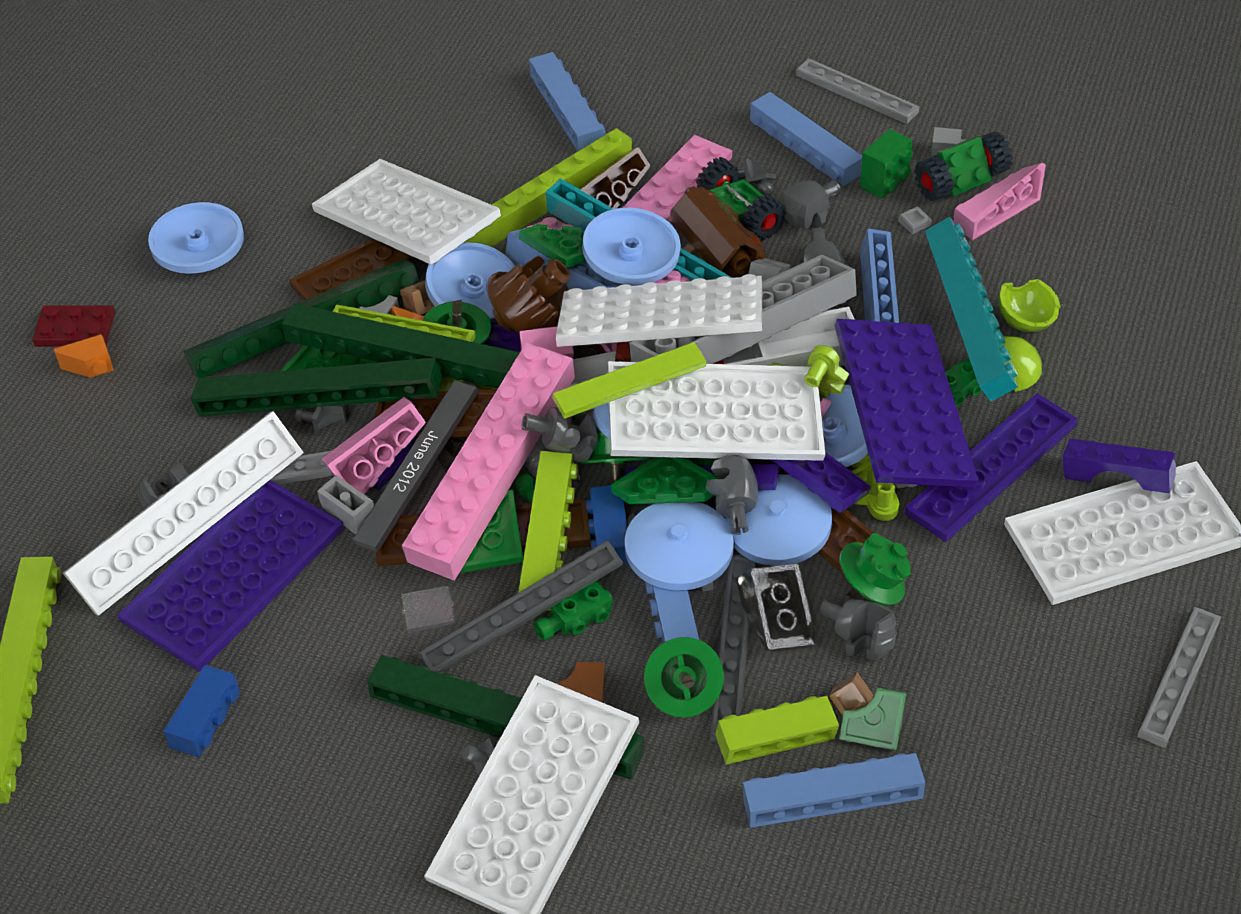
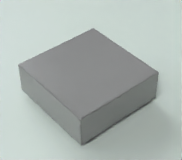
[898,206,932,234]

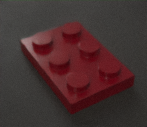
[32,305,115,347]

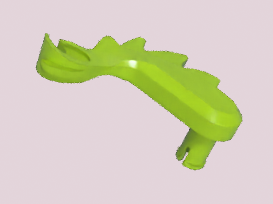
[768,345,849,398]
[851,454,899,521]

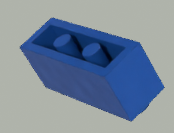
[586,485,628,563]
[163,665,240,757]

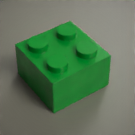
[860,129,913,199]

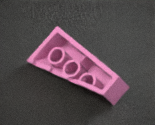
[953,162,1046,240]
[321,397,426,494]

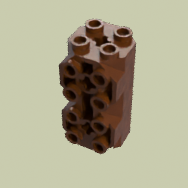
[670,186,766,278]

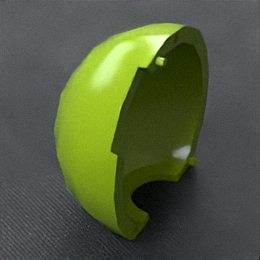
[998,279,1061,332]
[1002,336,1042,392]

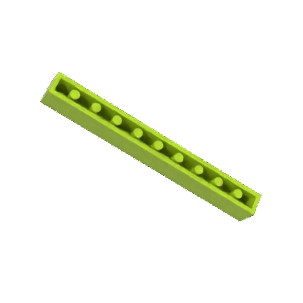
[463,128,632,247]
[0,557,61,803]

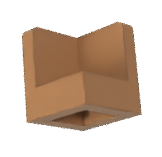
[400,281,435,315]
[829,672,873,716]

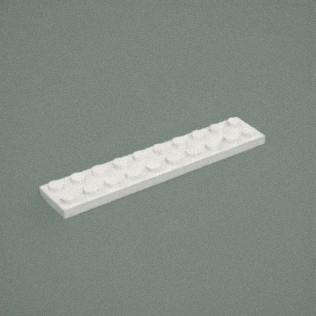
[63,411,304,616]

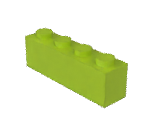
[715,696,839,765]

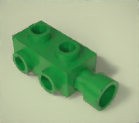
[945,359,982,407]
[533,581,613,642]

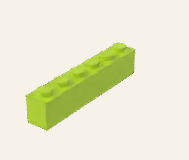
[518,451,578,611]

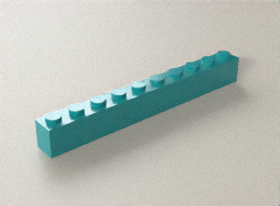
[545,178,732,281]
[925,217,1018,402]

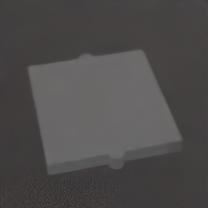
[401,586,455,633]

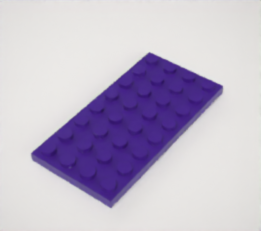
[834,319,978,487]
[118,480,344,672]

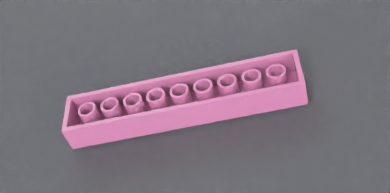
[402,342,575,581]

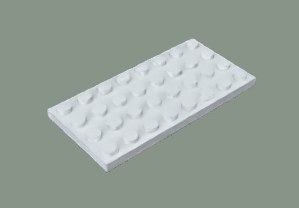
[312,159,501,265]
[556,274,762,347]
[607,361,825,460]
[1004,461,1241,605]
[424,675,639,914]

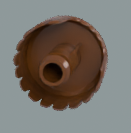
[486,256,570,335]

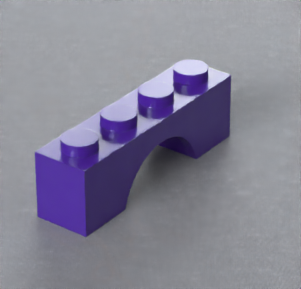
[1063,438,1176,494]

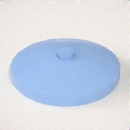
[148,202,244,274]
[582,208,681,285]
[425,242,515,323]
[819,385,868,467]
[725,474,832,566]
[625,502,733,591]

